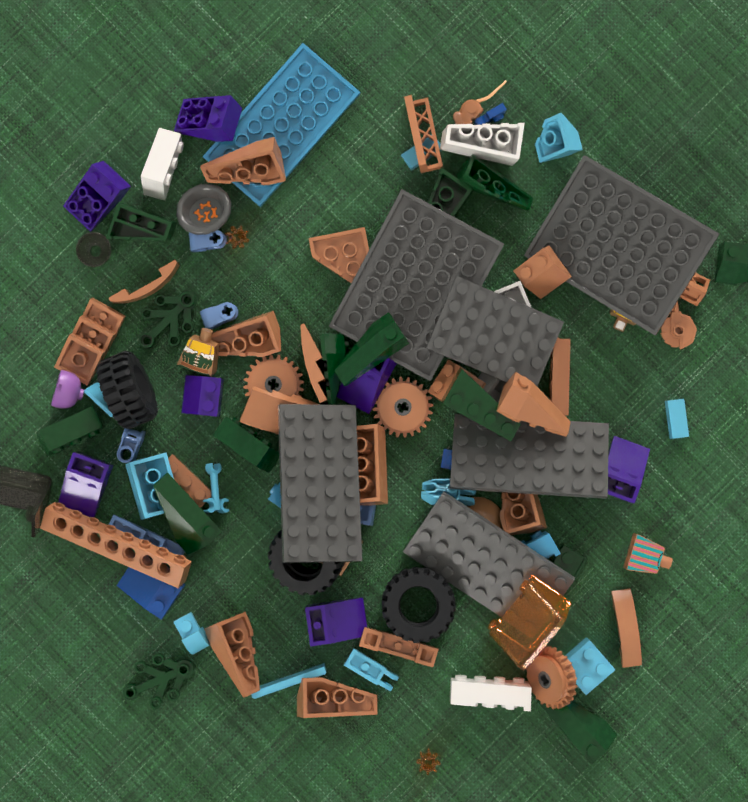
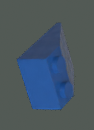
[116,567,186,620]

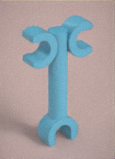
[203,463,229,513]

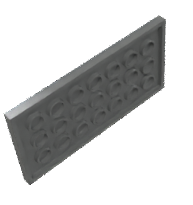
[278,404,362,563]
[450,414,609,499]
[403,491,575,637]

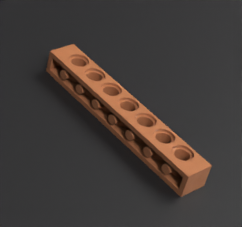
[40,502,192,588]

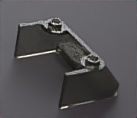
[0,465,52,538]

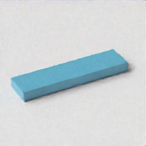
[251,663,327,699]

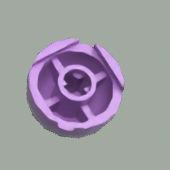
[51,370,84,409]

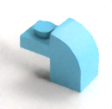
[174,612,210,655]

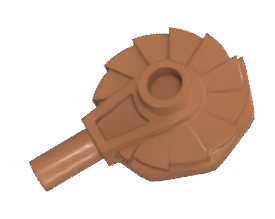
[660,301,697,349]

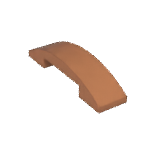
[109,260,180,304]
[611,588,642,668]
[359,627,439,667]

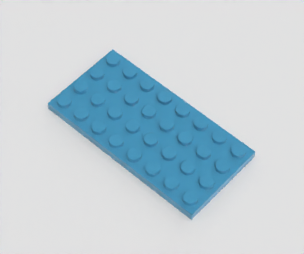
[203,43,360,208]

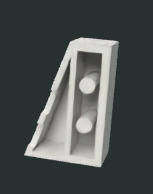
[141,128,184,201]

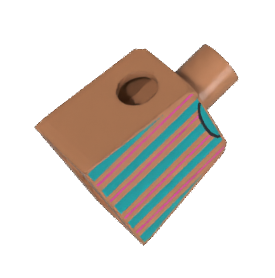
[623,533,673,574]

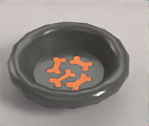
[176,184,232,235]

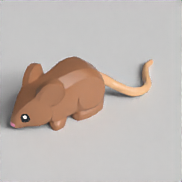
[453,80,507,124]

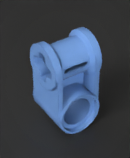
[189,230,227,252]
[200,302,239,329]
[117,428,146,463]

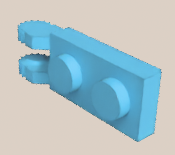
[344,648,399,691]

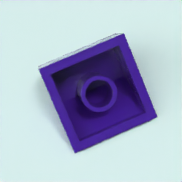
[181,375,224,417]

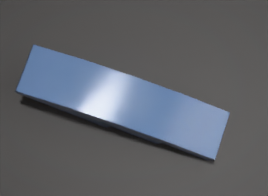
[109,515,185,555]

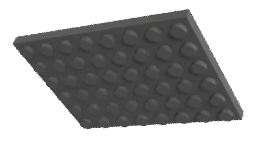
[524,155,720,336]
[329,189,504,381]

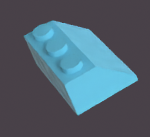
[125,453,174,520]

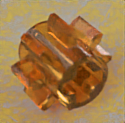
[225,225,249,249]
[416,749,441,775]

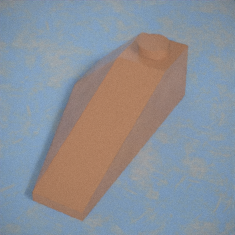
[200,137,286,185]
[211,311,281,357]
[497,372,571,437]
[500,492,547,535]
[204,612,260,698]
[297,677,378,718]

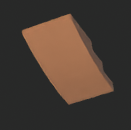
[54,298,126,386]
[301,323,327,404]
[240,386,320,434]

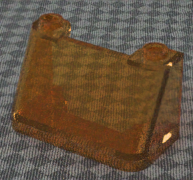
[487,575,572,671]

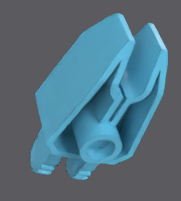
[421,478,476,506]

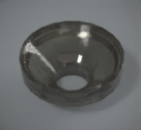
[76,232,112,267]

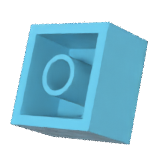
[565,637,615,695]

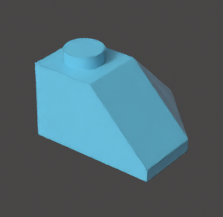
[535,113,583,163]

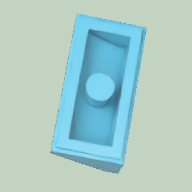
[401,135,442,171]
[84,382,114,418]
[665,399,689,439]

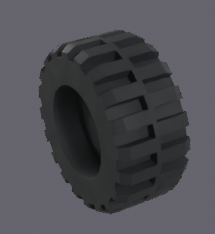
[96,351,158,429]
[268,529,345,595]
[382,567,456,643]

